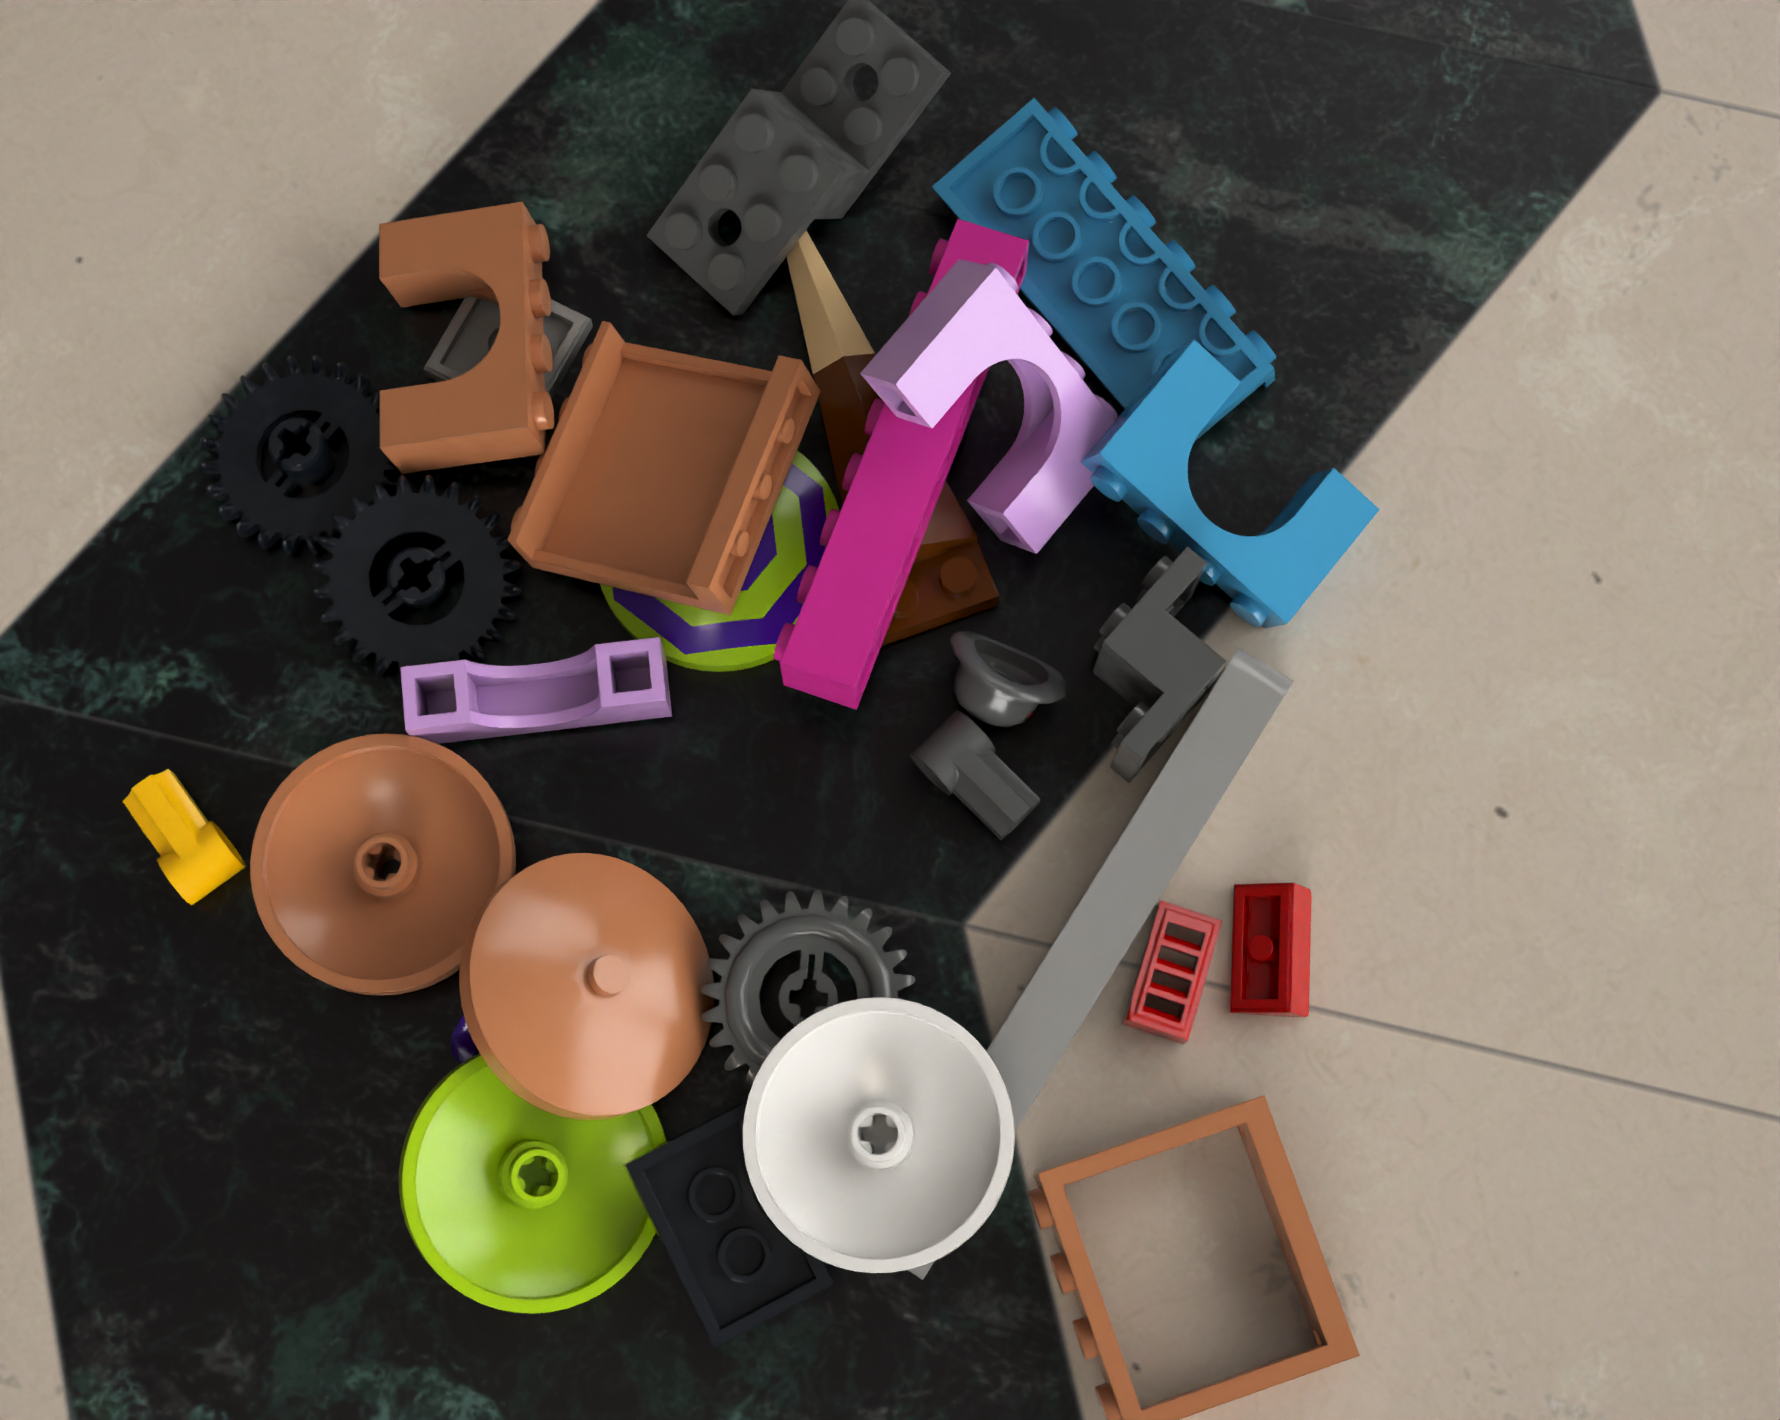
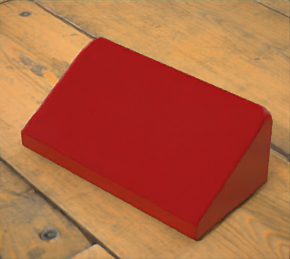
[1230,883,1312,1017]

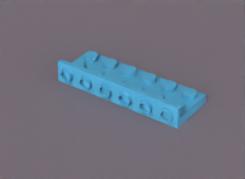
[932,98,1276,442]

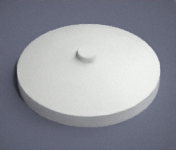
[743,997,1015,1273]

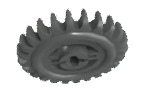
[700,890,915,1089]

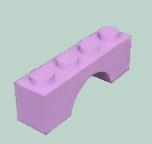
[400,637,672,744]

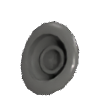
[950,631,1068,727]

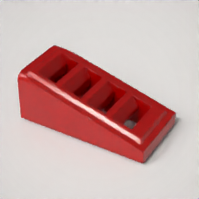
[1121,900,1222,1045]

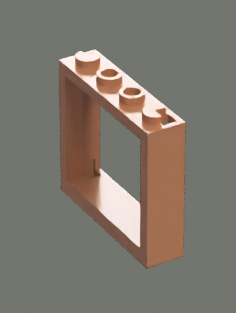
[1028,1095,1360,1420]

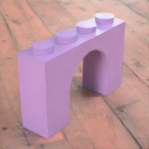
[860,259,1118,554]

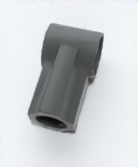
[910,710,1041,840]

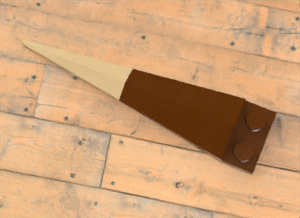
[786,230,999,646]

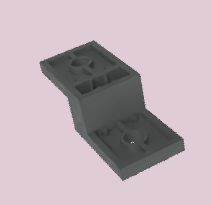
[646,0,951,315]

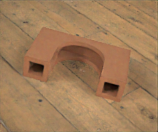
[379,202,554,474]

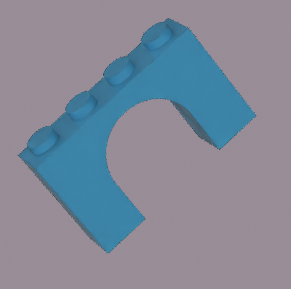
[1081,339,1380,628]

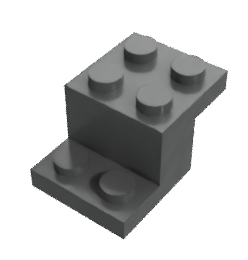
[1093,546,1226,783]

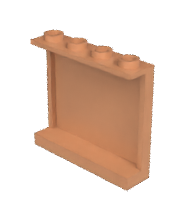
[507,321,821,615]

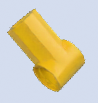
[123,769,246,905]

